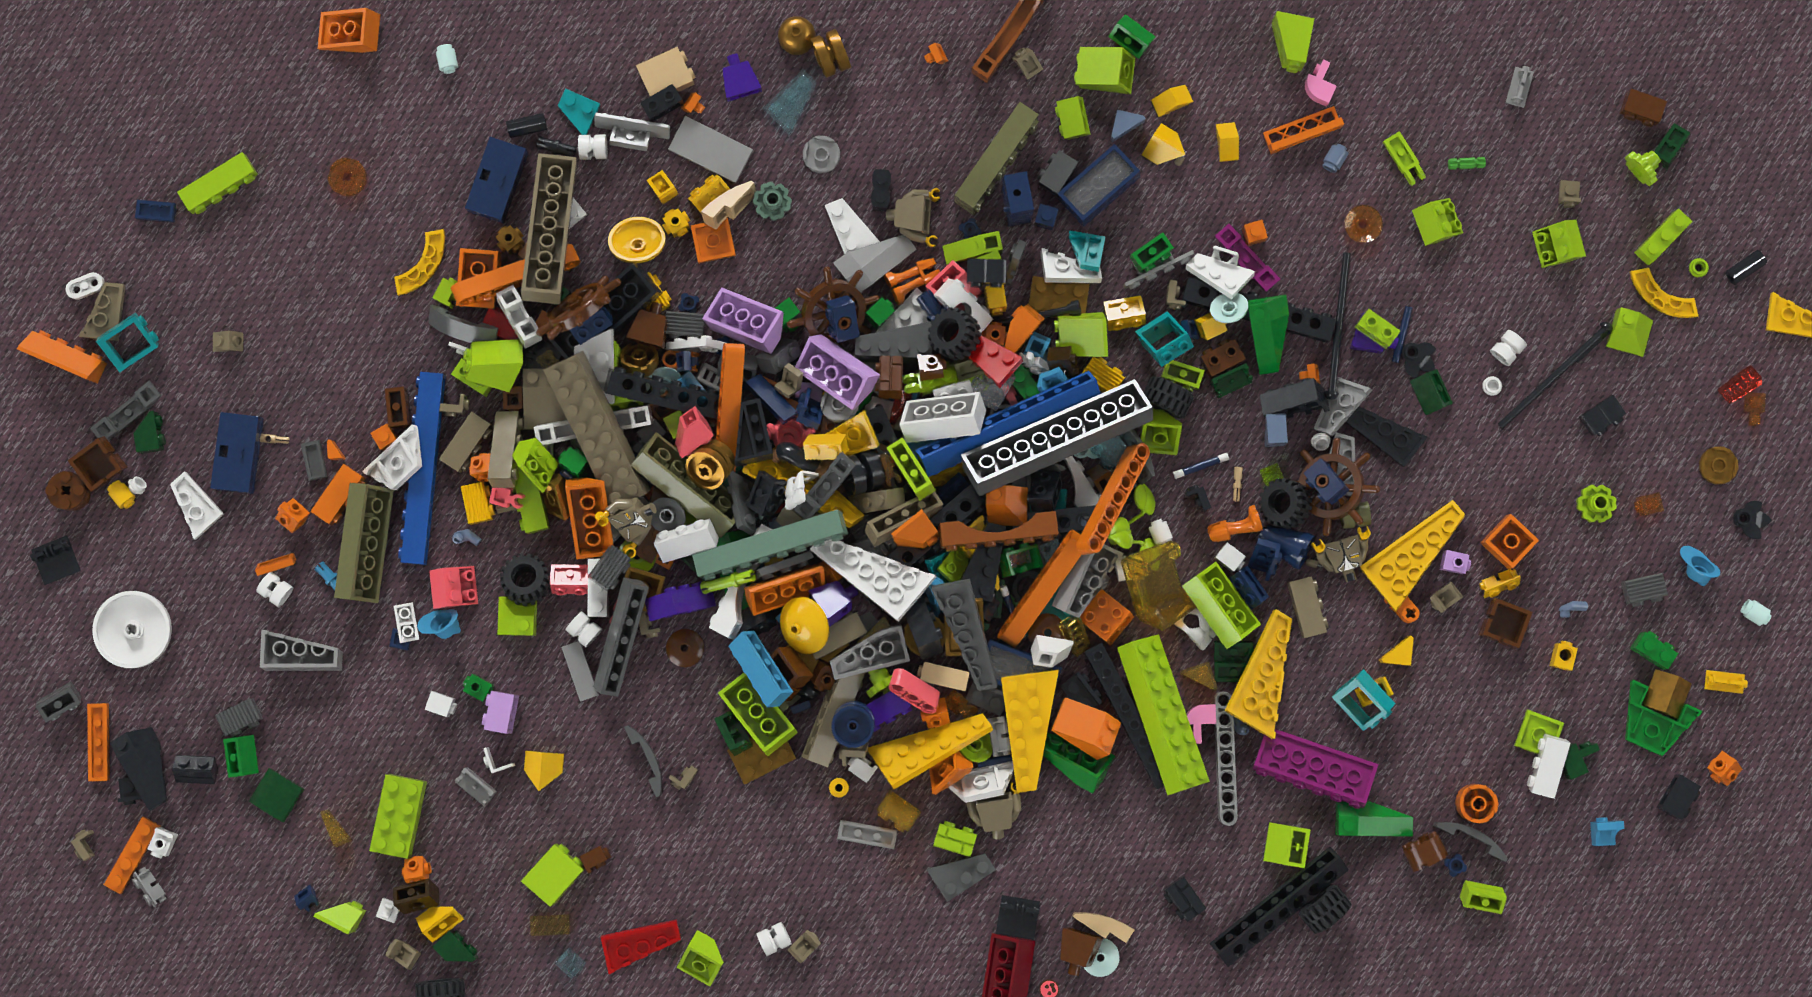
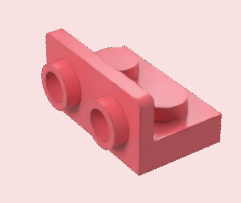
[550,565,588,596]

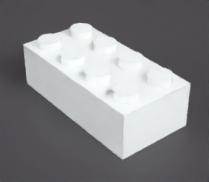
[900,392,986,443]

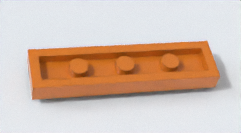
[87,703,110,781]
[103,816,160,894]

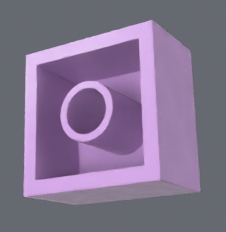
[482,691,519,734]

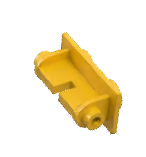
[1479,569,1521,599]
[1704,670,1748,694]

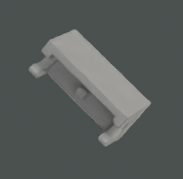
[455,767,497,807]

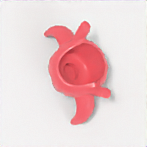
[766,417,816,448]

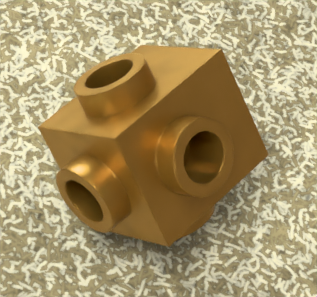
[496,225,525,255]

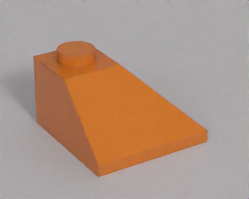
[986,485,1028,526]
[891,509,939,548]
[929,750,973,795]

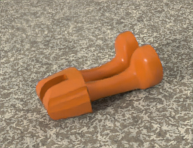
[883,258,940,305]
[1207,505,1263,542]

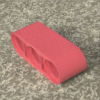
[889,668,940,713]

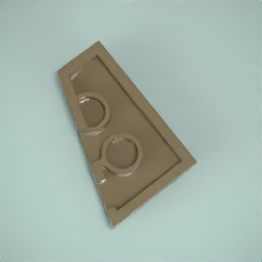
[79,282,126,342]

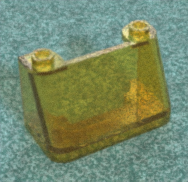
[1121,541,1197,631]

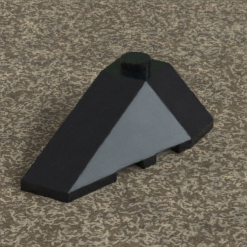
[110,727,167,811]

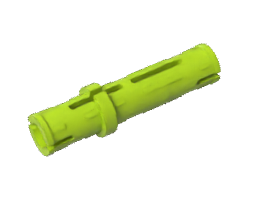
[700,569,756,594]

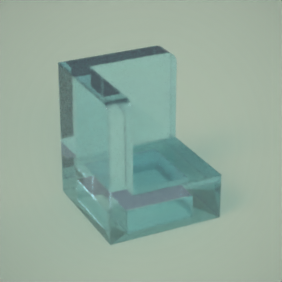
[555,947,586,979]

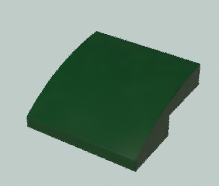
[1214,641,1253,682]
[249,768,304,822]

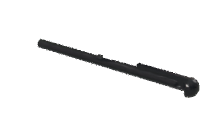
[1324,252,1351,400]
[1498,322,1613,429]

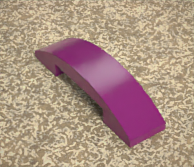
[1215,224,1280,292]

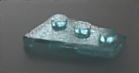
[763,69,817,136]

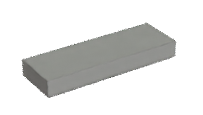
[561,641,599,702]
[837,820,898,849]

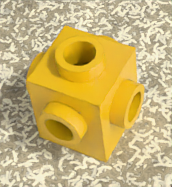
[662,208,691,238]

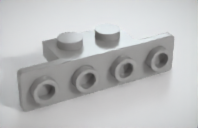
[594,113,670,151]
[1123,250,1194,290]

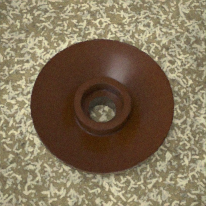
[1028,613,1066,644]
[666,629,704,667]

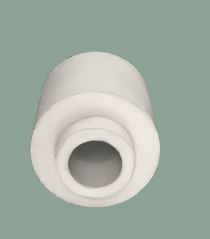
[1149,519,1173,549]

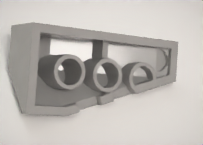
[833,235,917,293]
[830,624,910,680]

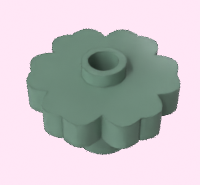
[753,182,792,221]

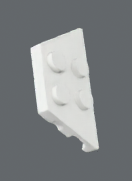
[574,329,615,404]
[363,425,422,490]
[948,761,1014,803]

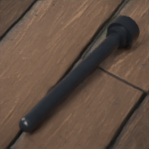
[992,300,1082,326]

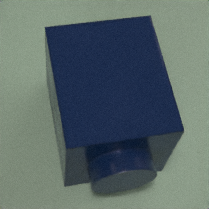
[1034,204,1058,231]

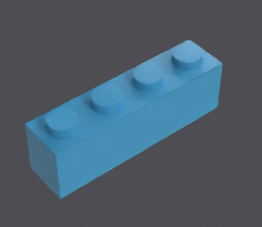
[728,631,793,708]

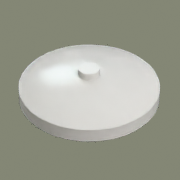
[92,591,172,668]

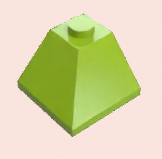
[1606,307,1653,357]
[1140,409,1182,455]
[497,597,537,636]
[313,901,366,934]
[677,930,723,986]

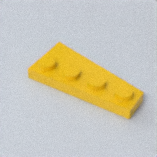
[802,410,879,462]

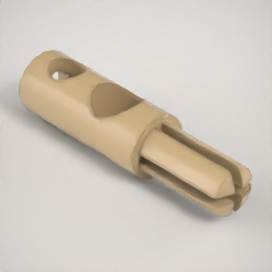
[260,434,289,444]
[1233,467,1243,502]

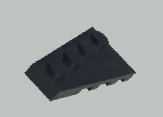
[1345,406,1428,467]
[960,522,1006,603]

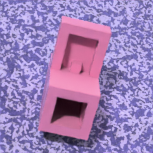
[1305,59,1336,107]
[1187,704,1216,744]

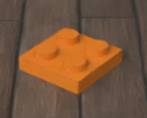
[691,218,736,264]

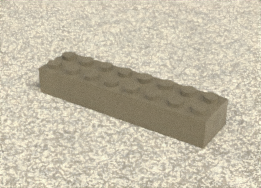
[521,153,577,304]
[543,351,651,505]

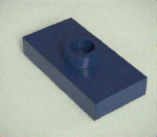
[135,199,177,223]

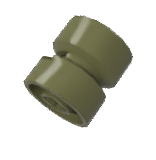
[1339,501,1371,529]

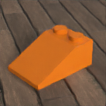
[317,8,380,53]
[456,248,502,309]
[1004,304,1045,353]
[1051,698,1122,760]

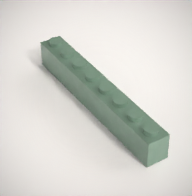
[692,509,848,581]

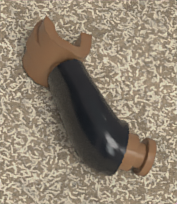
[771,442,833,482]

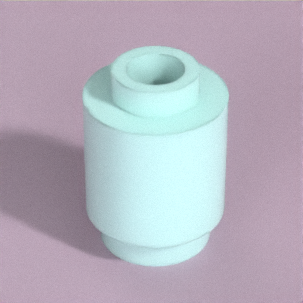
[436,44,458,74]
[1740,599,1772,626]

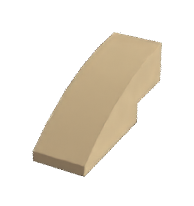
[701,181,756,229]
[1072,912,1134,943]

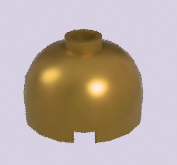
[778,16,816,55]
[620,343,659,377]

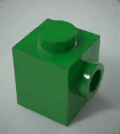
[865,297,895,330]
[462,674,495,702]

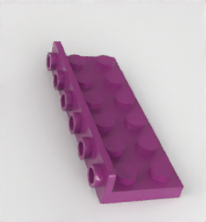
[1252,729,1378,809]

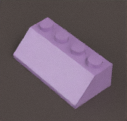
[702,287,784,354]
[795,334,880,410]

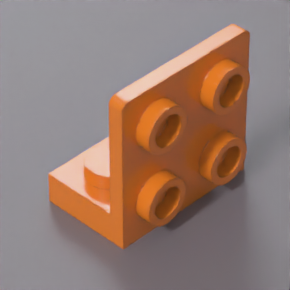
[1078,590,1134,646]

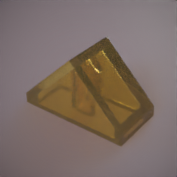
[1180,661,1218,691]

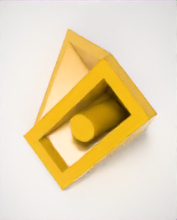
[1142,123,1186,165]
[524,751,564,791]

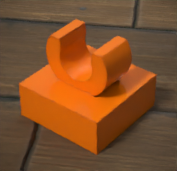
[924,43,948,64]
[681,92,705,113]
[1299,364,1320,384]

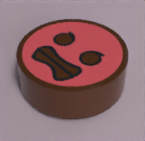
[1039,979,1059,997]

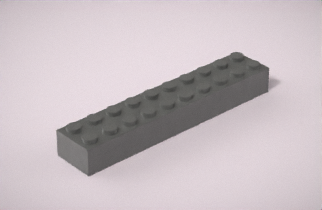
[961,379,1153,496]

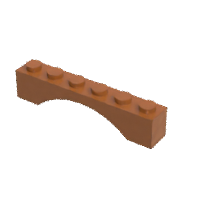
[971,0,1044,83]
[938,511,1059,552]

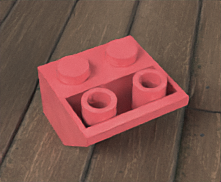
[926,260,982,311]
[675,406,714,458]
[429,566,478,609]

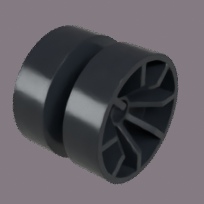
[842,449,885,497]

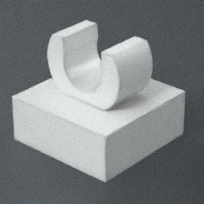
[376,898,399,923]

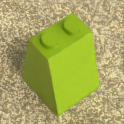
[1271,11,1315,73]
[1074,47,1135,94]
[1054,312,1108,357]
[463,339,523,392]
[521,843,585,907]

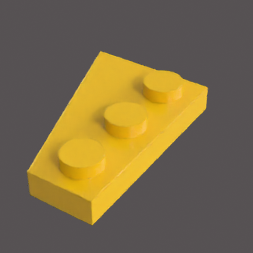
[1766,292,1812,338]

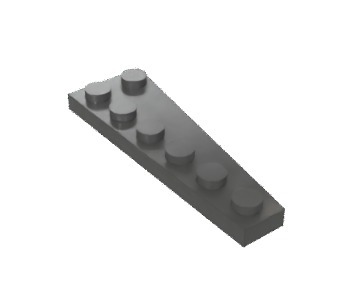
[931,579,998,691]

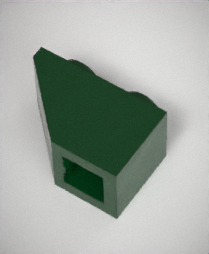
[133,411,166,454]
[433,929,478,961]

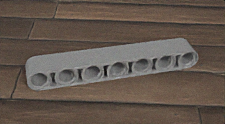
[1213,692,1238,826]

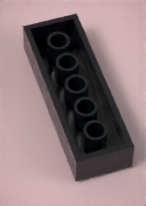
[549,263,663,359]

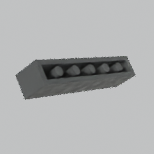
[593,577,649,697]

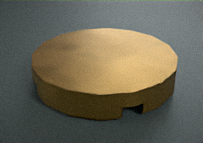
[1699,447,1738,484]

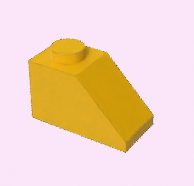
[415,907,464,943]

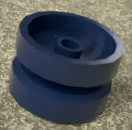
[831,701,875,748]

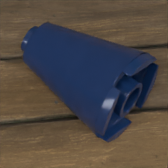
[1259,525,1315,570]

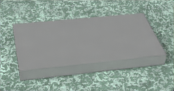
[668,116,753,184]

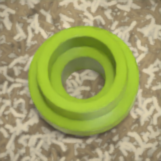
[1689,258,1709,277]

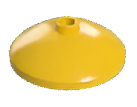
[608,217,666,264]
[780,597,829,654]

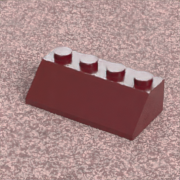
[982,933,1035,997]

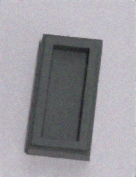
[301,440,328,481]

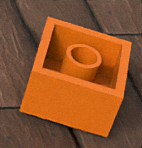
[1480,514,1539,569]

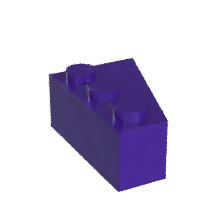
[645,582,716,621]
[867,691,913,732]

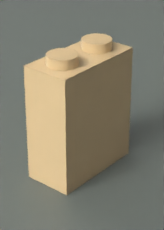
[636,47,696,96]
[917,662,970,692]

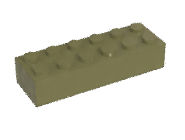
[954,102,1039,215]
[630,432,735,538]
[334,483,394,603]

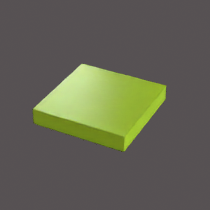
[1514,710,1564,754]

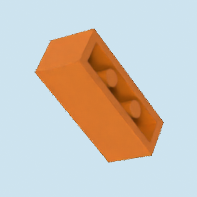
[310,464,366,525]

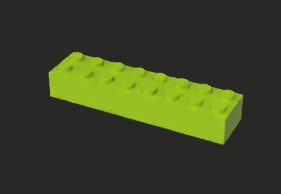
[1117,634,1210,795]

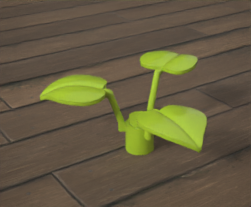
[1108,484,1160,571]

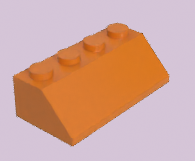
[17,330,107,384]
[565,477,614,560]
[744,563,825,616]

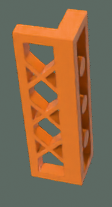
[1263,106,1344,154]

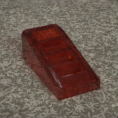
[1718,365,1762,404]
[890,382,913,425]

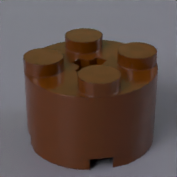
[45,471,91,511]
[1402,831,1449,872]

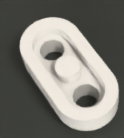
[66,272,105,300]

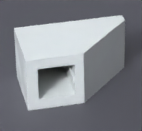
[1031,635,1074,668]

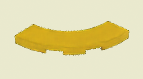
[394,229,445,296]
[1630,268,1698,318]

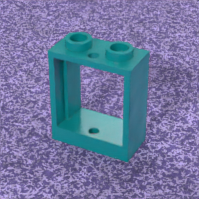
[1135,311,1194,367]
[96,312,159,373]
[1332,669,1396,731]

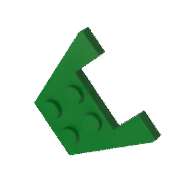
[1625,680,1702,756]

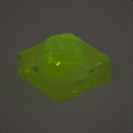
[1260,463,1284,486]

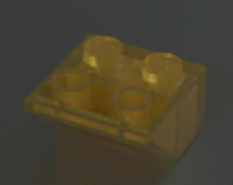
[876,790,922,832]

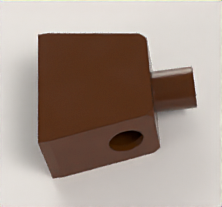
[627,302,668,350]
[1060,927,1103,976]

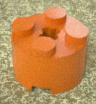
[1455,784,1498,823]

